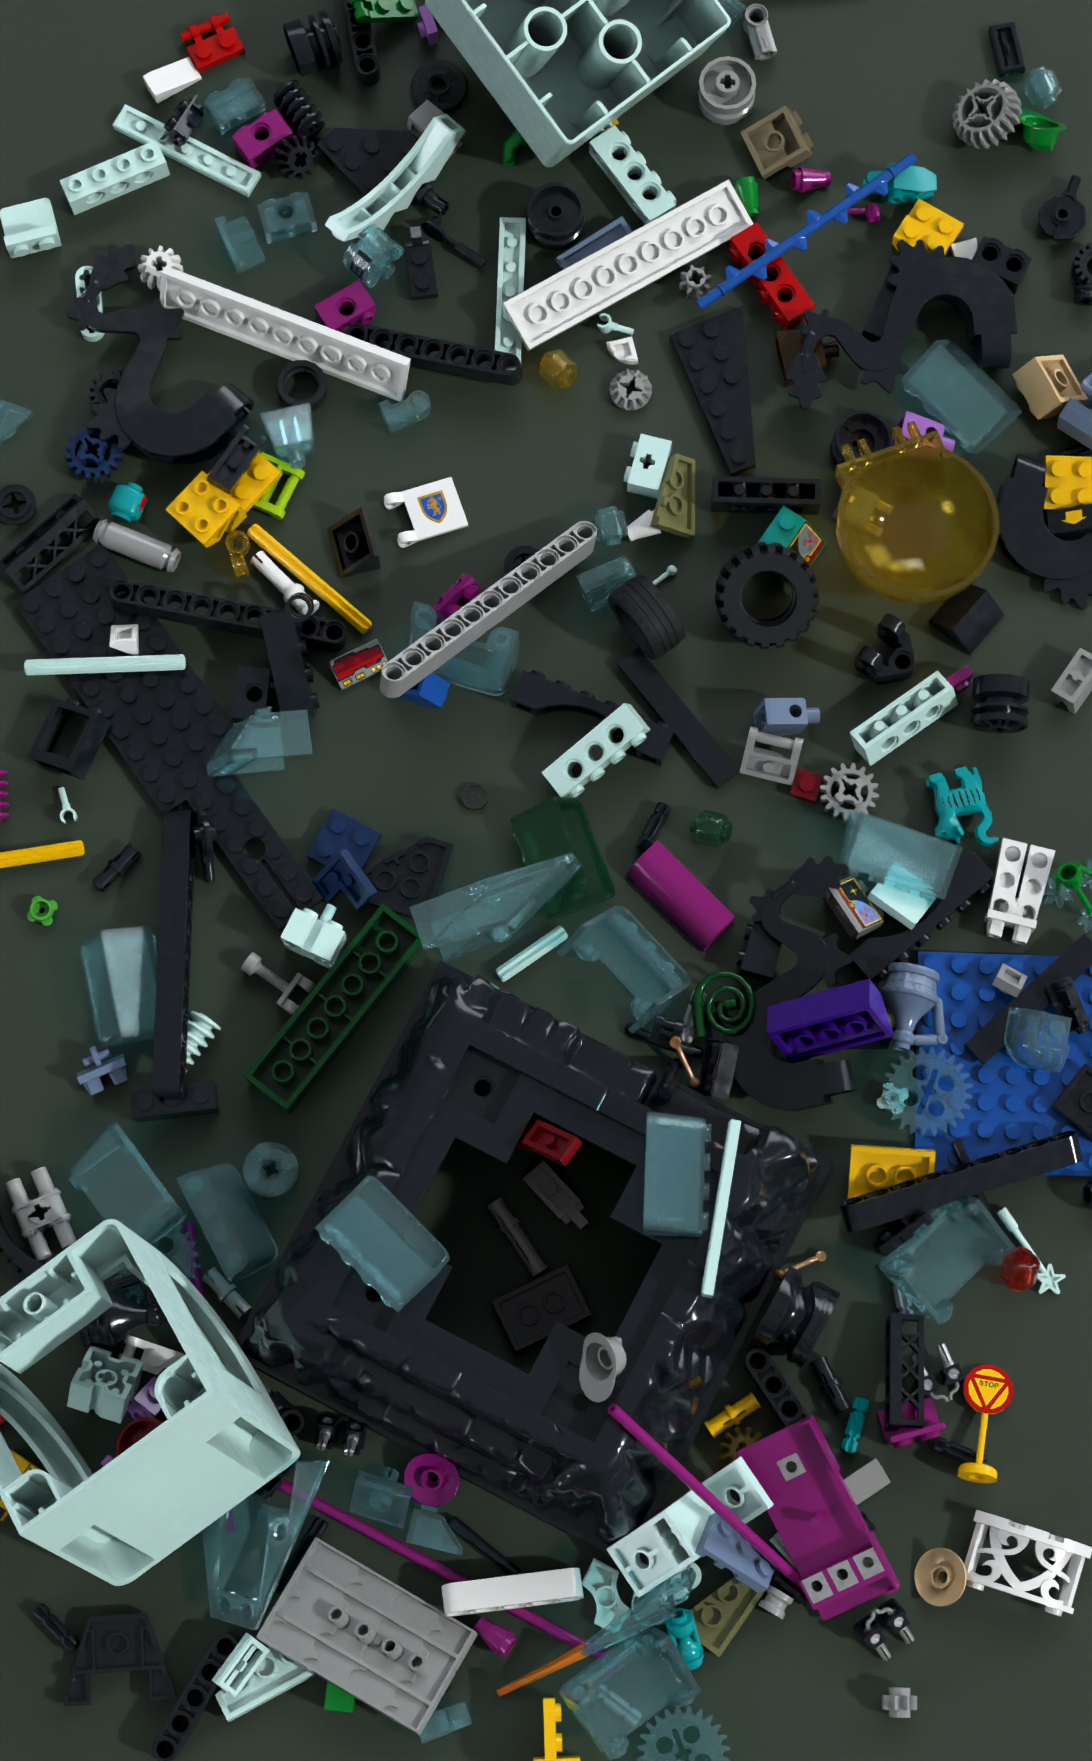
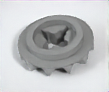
[610,369,652,410]

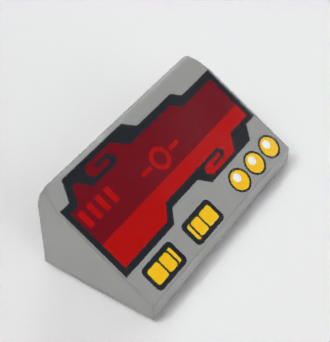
[329,639,388,690]

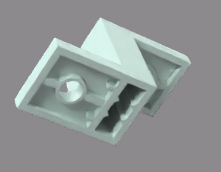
[606,1457,774,1598]

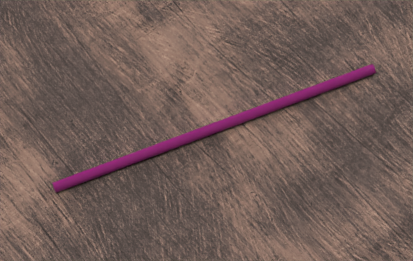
[278,1478,609,1663]

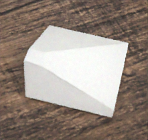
[109,624,139,656]

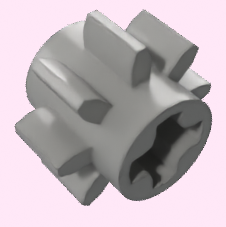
[679,265,712,299]
[882,1687,917,1718]

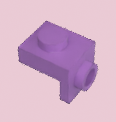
[417,4,439,46]
[128,1376,162,1420]

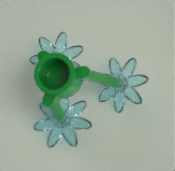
[1044,858,1092,932]

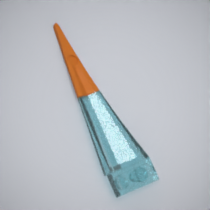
[495,1567,696,1697]

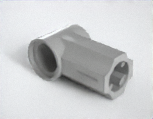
[743,4,777,61]

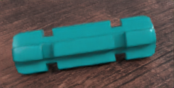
[841,1397,869,1453]

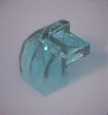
[1004,1007,1072,1073]

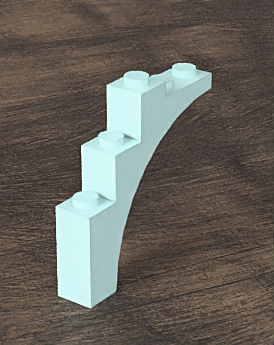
[325,114,465,242]

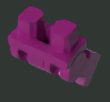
[428,573,484,626]

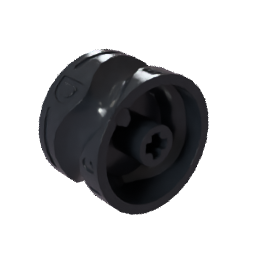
[751,1266,841,1369]

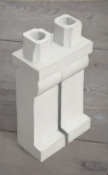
[984,838,1055,945]

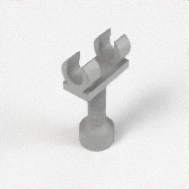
[241,952,316,1015]

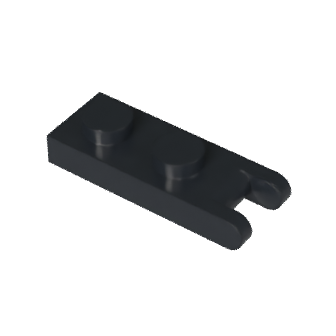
[207,424,268,495]

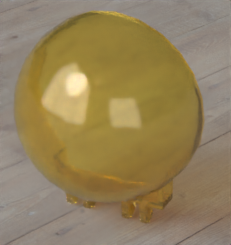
[834,421,999,605]

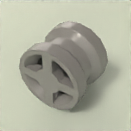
[758,1585,794,1620]

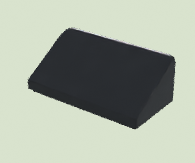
[697,1040,739,1100]

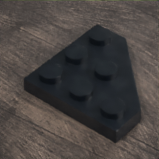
[317,127,418,197]
[362,836,454,923]

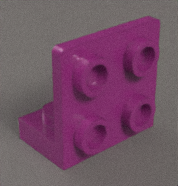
[877,1397,946,1449]

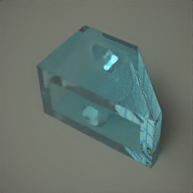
[406,1504,464,1556]

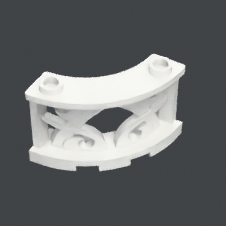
[964,1510,1092,1617]

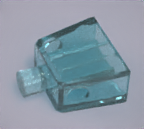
[260,403,315,469]

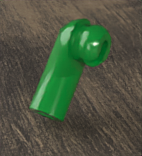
[502,130,527,166]

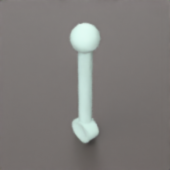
[652,565,677,586]

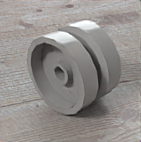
[698,56,756,125]

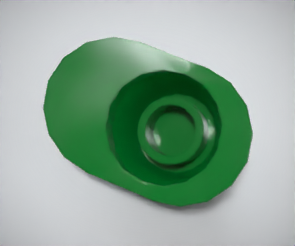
[1018,109,1067,152]

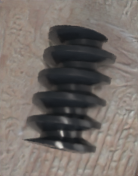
[273,79,325,139]

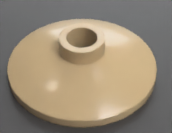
[914,1548,967,1606]

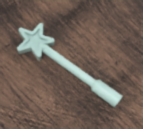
[997,1207,1066,1295]

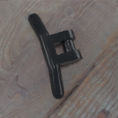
[625,1013,703,1058]

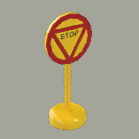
[957,1364,1014,1484]

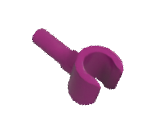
[847,203,881,223]

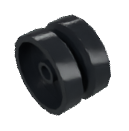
[527,182,585,251]

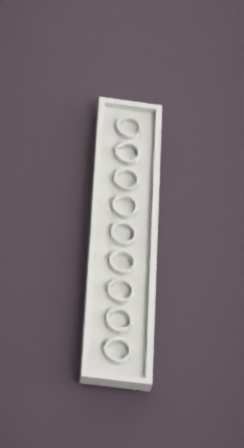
[502,179,753,351]
[160,266,411,402]

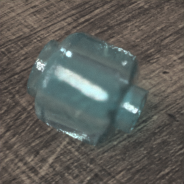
[1023,66,1062,108]
[591,506,628,547]

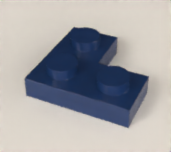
[312,849,378,910]

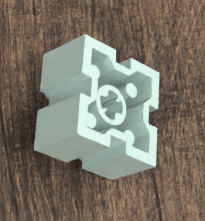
[280,904,349,969]
[67,1345,143,1424]

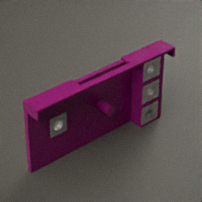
[737,1414,900,1621]

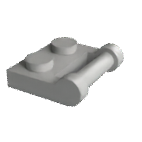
[739,726,804,786]

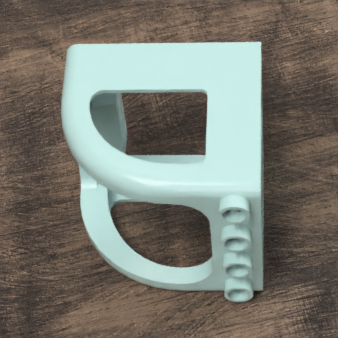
[0,1219,300,1586]

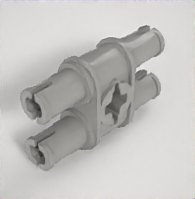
[5,1166,77,1261]

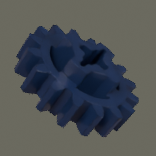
[65,427,123,482]

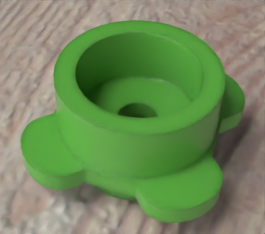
[27,896,58,926]

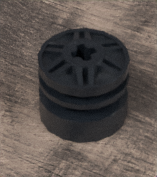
[282,10,343,77]
[830,411,892,478]
[971,674,1030,734]

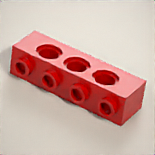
[728,222,815,330]

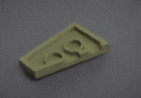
[650,454,695,538]
[690,1577,766,1657]

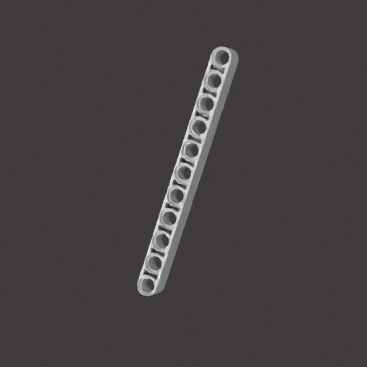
[380,521,597,698]

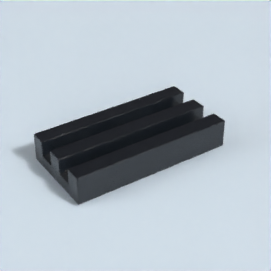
[988,22,1026,77]

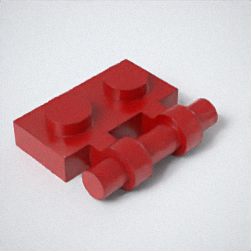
[179,12,245,73]

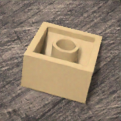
[1012,354,1087,420]

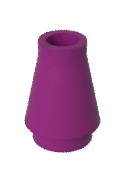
[791,167,831,193]
[473,1616,517,1657]

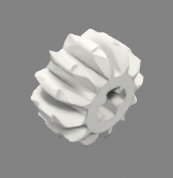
[138,245,183,291]

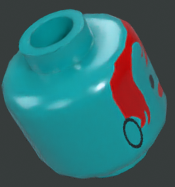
[108,482,147,524]

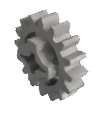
[819,763,879,823]

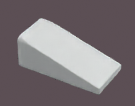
[142,57,202,104]

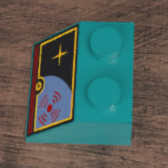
[756,506,827,581]

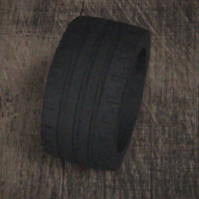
[608,574,686,660]

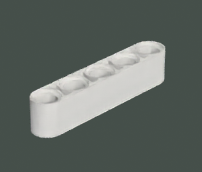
[441,1568,584,1616]

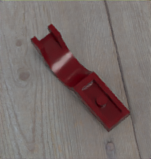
[515,1119,583,1166]

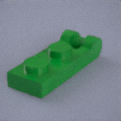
[350,0,419,23]

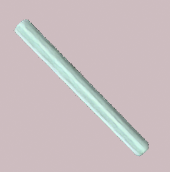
[24,654,186,675]

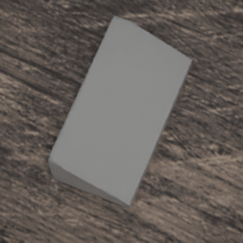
[843,1458,891,1505]

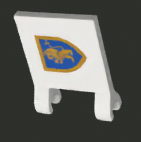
[384,477,468,548]

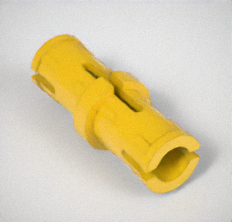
[704,1392,761,1438]

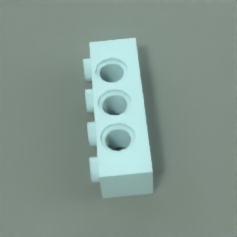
[589,125,677,225]
[60,140,170,215]
[850,670,958,766]
[542,703,650,799]

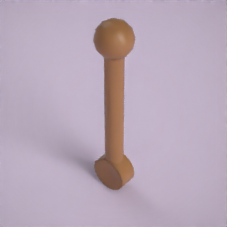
[670,1036,699,1088]
[774,1251,827,1280]

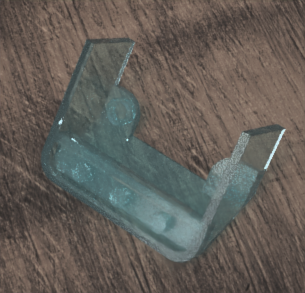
[207,708,313,776]
[557,905,691,1033]

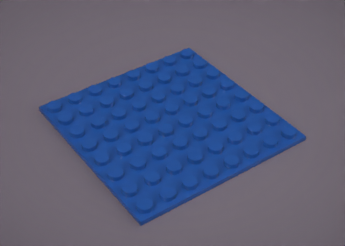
[914,951,1092,1177]

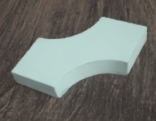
[582,1558,632,1636]

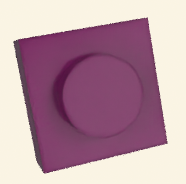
[946,666,973,694]

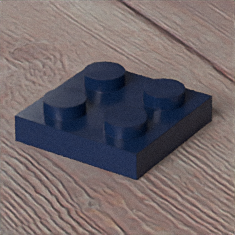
[307,809,381,870]

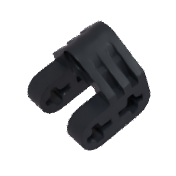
[854,613,915,685]

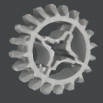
[951,79,1022,150]

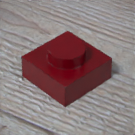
[789,768,824,804]

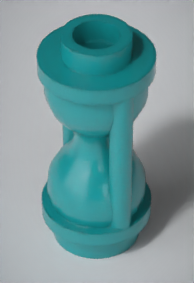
[665,1608,704,1670]

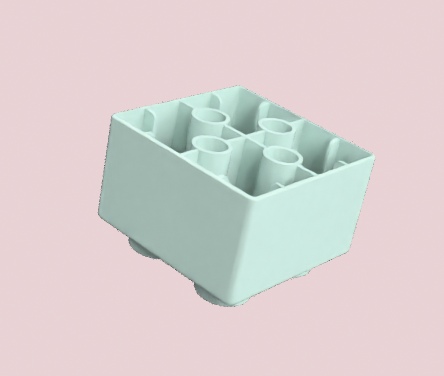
[425,0,731,167]

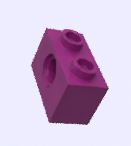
[232,108,293,169]
[314,280,377,333]

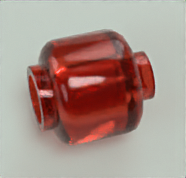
[1000,1248,1040,1291]

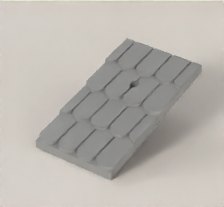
[256,1537,478,1736]

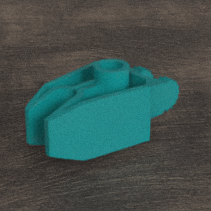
[861,163,937,204]

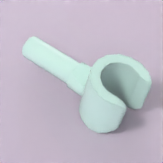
[597,313,634,335]
[58,787,78,824]

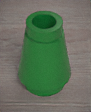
[733,176,759,217]

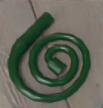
[691,971,755,1038]

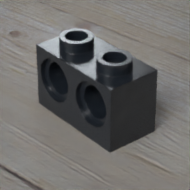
[972,236,1032,295]

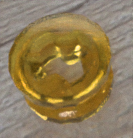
[225,530,250,557]
[230,552,249,579]

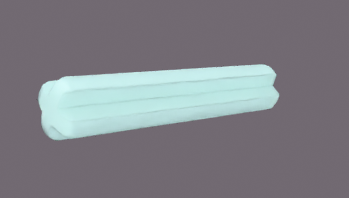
[495,926,568,982]

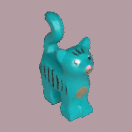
[925,766,999,847]

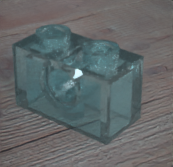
[257,192,318,244]

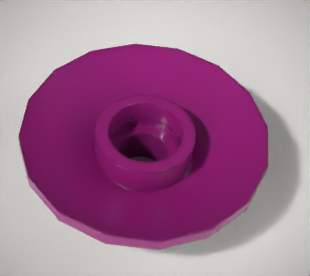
[404,1452,459,1506]

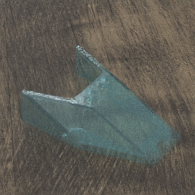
[409,853,582,963]
[202,1460,330,1630]

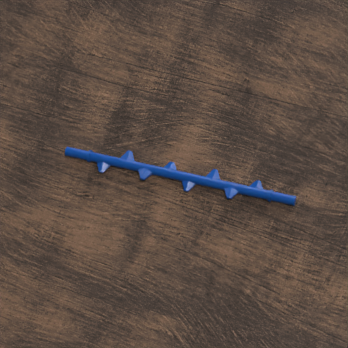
[696,152,917,310]

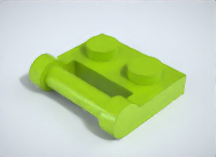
[253,452,305,520]

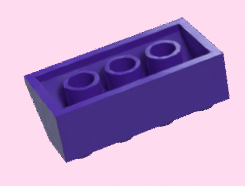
[767,979,893,1063]

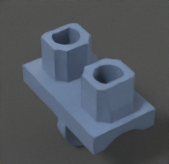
[77,1046,128,1095]

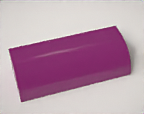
[626,840,735,952]

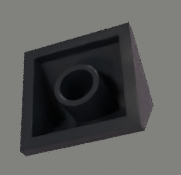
[327,507,381,578]
[928,581,1004,655]

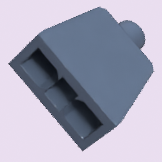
[753,698,820,736]

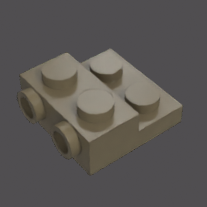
[740,105,814,179]

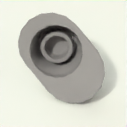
[579,1332,627,1402]

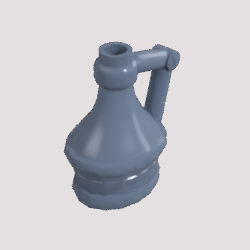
[881,962,948,1052]

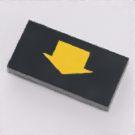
[1047,504,1092,538]

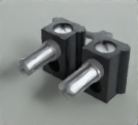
[910,1343,967,1403]
[315,1414,368,1457]
[853,1598,914,1661]

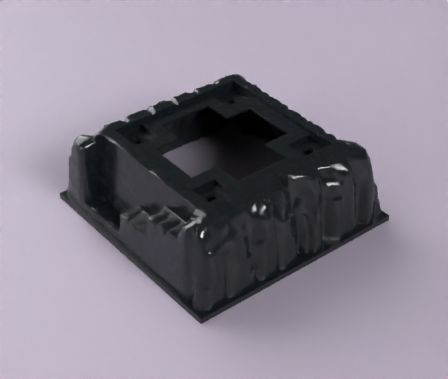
[237,960,834,1555]

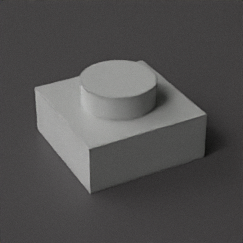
[992,963,1028,998]

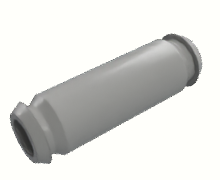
[93,519,181,573]

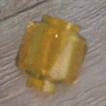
[539,349,578,389]

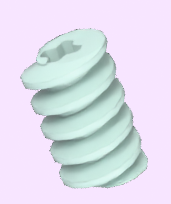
[186,1011,221,1073]

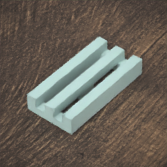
[212,1632,270,1698]

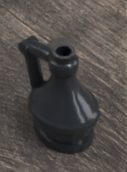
[79,1274,168,1349]

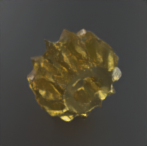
[720,1427,761,1467]

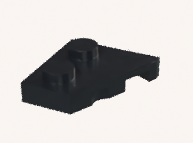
[873,1211,934,1256]

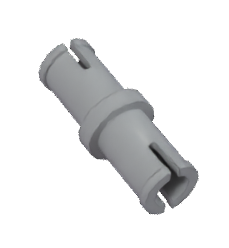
[202,1267,253,1320]

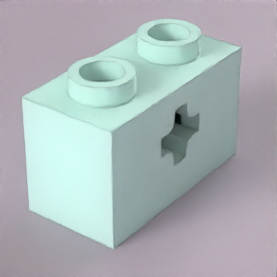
[624,434,672,499]

